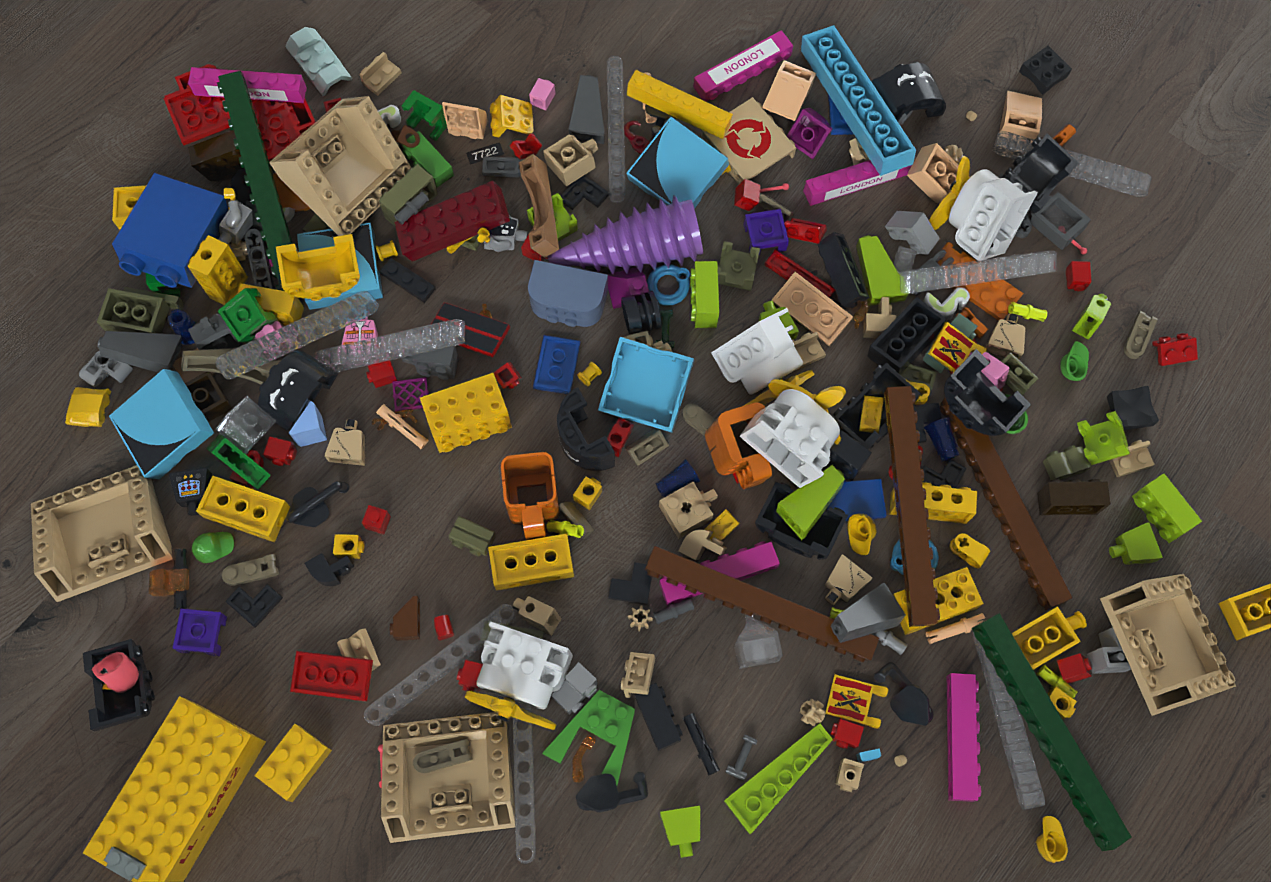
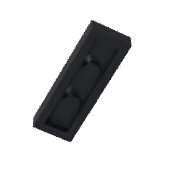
[380,258,436,303]

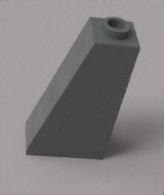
[569,75,605,144]
[97,331,182,373]
[830,583,906,643]

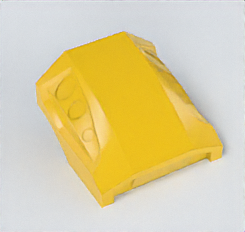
[65,387,111,427]

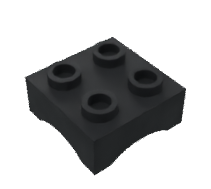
[1019,46,1072,95]
[1107,386,1159,431]

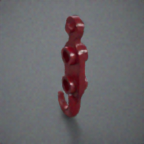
[623,120,650,155]

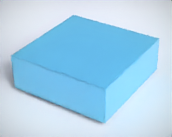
[856,748,881,762]

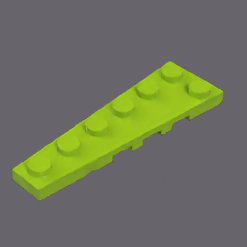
[724,723,833,835]

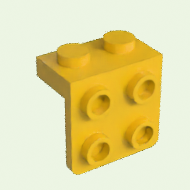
[490,95,534,138]

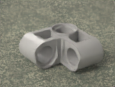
[79,351,133,387]

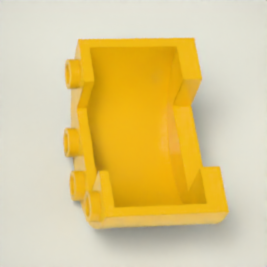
[276,234,360,301]

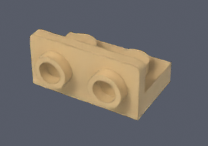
[360,52,402,96]
[792,332,826,370]
[1109,440,1155,477]
[337,629,381,671]
[621,652,655,698]

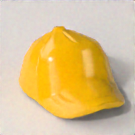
[848,513,877,555]
[1036,816,1068,863]

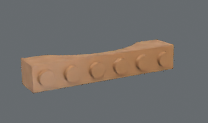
[519,154,559,258]

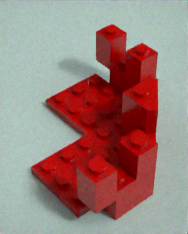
[163,64,316,162]

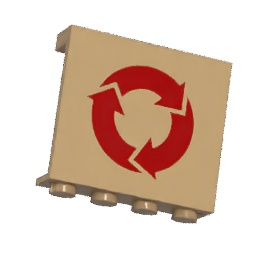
[701,97,796,184]

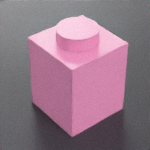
[529,78,555,110]

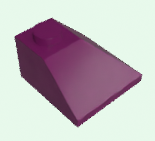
[787,107,832,159]
[607,268,649,309]

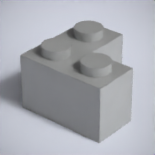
[885,211,940,254]
[1087,627,1131,674]
[551,662,597,715]

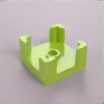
[527,193,578,241]
[1077,411,1130,465]

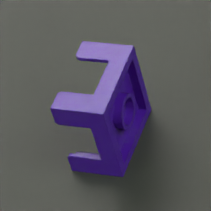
[743,209,789,255]
[172,609,227,656]

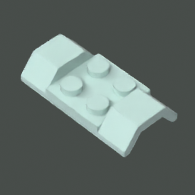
[285,27,352,97]

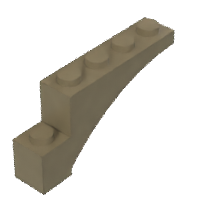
[181,347,281,384]

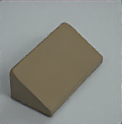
[758,193,794,221]
[625,428,669,466]
[559,501,594,539]

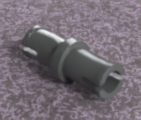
[394,192,429,225]
[653,598,694,625]

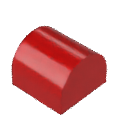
[434,615,454,641]

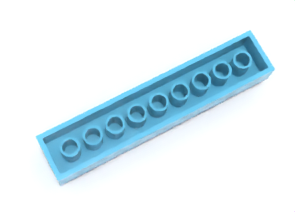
[801,25,916,176]

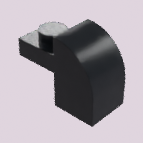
[304,553,354,586]

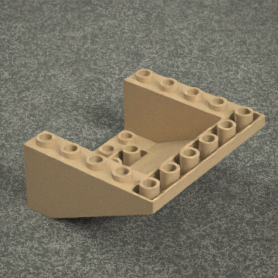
[269,96,411,236]
[31,465,173,602]
[1100,574,1236,716]
[381,712,516,843]

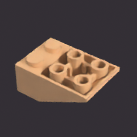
[762,60,816,121]
[998,91,1042,144]
[442,102,488,139]

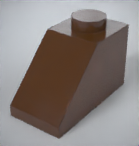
[390,596,420,641]

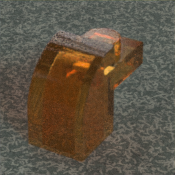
[149,568,189,596]

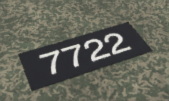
[466,142,504,165]

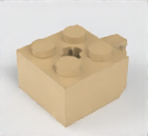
[543,135,598,186]
[659,482,718,539]

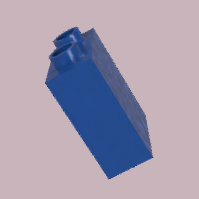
[112,173,229,288]

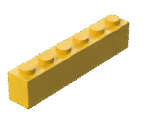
[627,70,733,139]

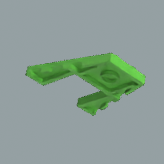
[542,690,635,785]

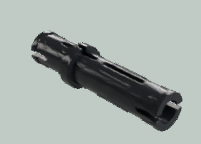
[172,549,189,610]
[682,713,720,776]

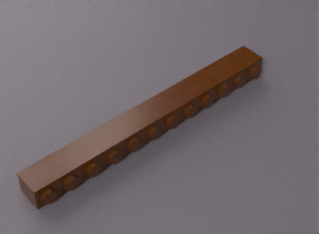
[884,386,940,627]
[940,398,1072,611]
[644,546,879,663]

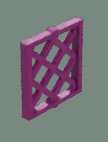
[392,377,429,412]

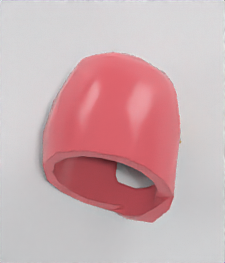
[92,652,139,693]

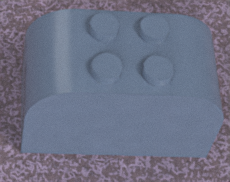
[528,260,608,327]

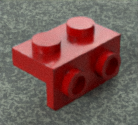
[784,218,827,244]
[1152,333,1198,366]

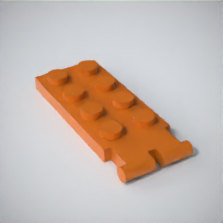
[937,242,1024,321]

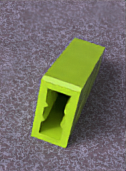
[856,235,909,306]
[776,465,845,540]

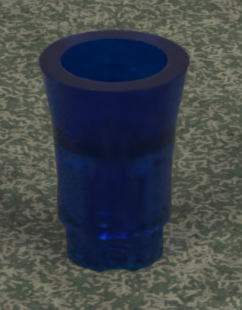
[168,309,197,345]
[924,418,960,462]
[655,459,700,498]

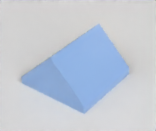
[289,401,327,447]

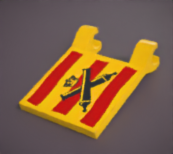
[928,322,987,372]
[825,674,888,729]

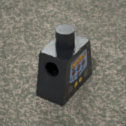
[169,468,212,516]

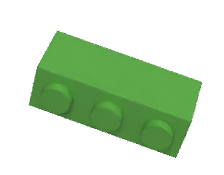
[402,131,454,188]

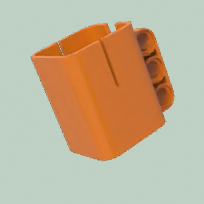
[705,402,772,489]
[501,452,559,540]

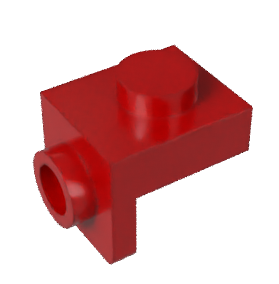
[510,134,542,159]

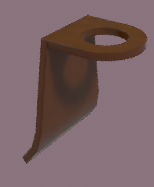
[390,125,420,148]

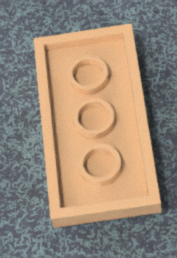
[772,272,853,347]

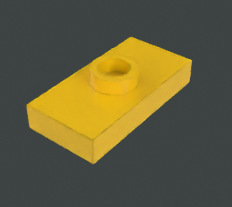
[859,395,884,433]
[704,509,740,541]

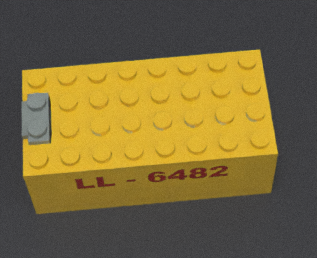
[83,696,266,882]

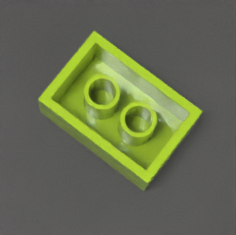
[690,261,719,328]
[1132,474,1202,543]

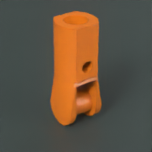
[1053,124,1076,147]
[956,307,989,339]

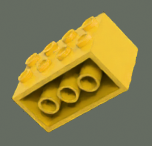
[420,373,512,453]

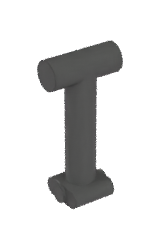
[725,734,758,781]

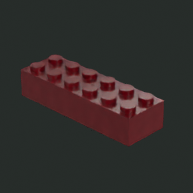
[394,181,510,262]

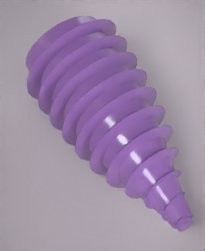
[548,195,703,274]

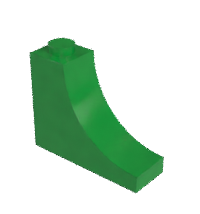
[206,434,271,490]

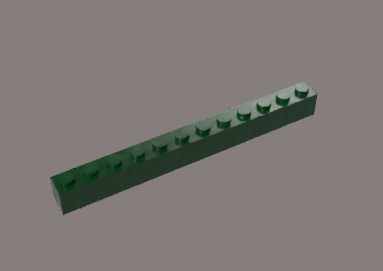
[217,71,293,291]
[972,613,1132,851]

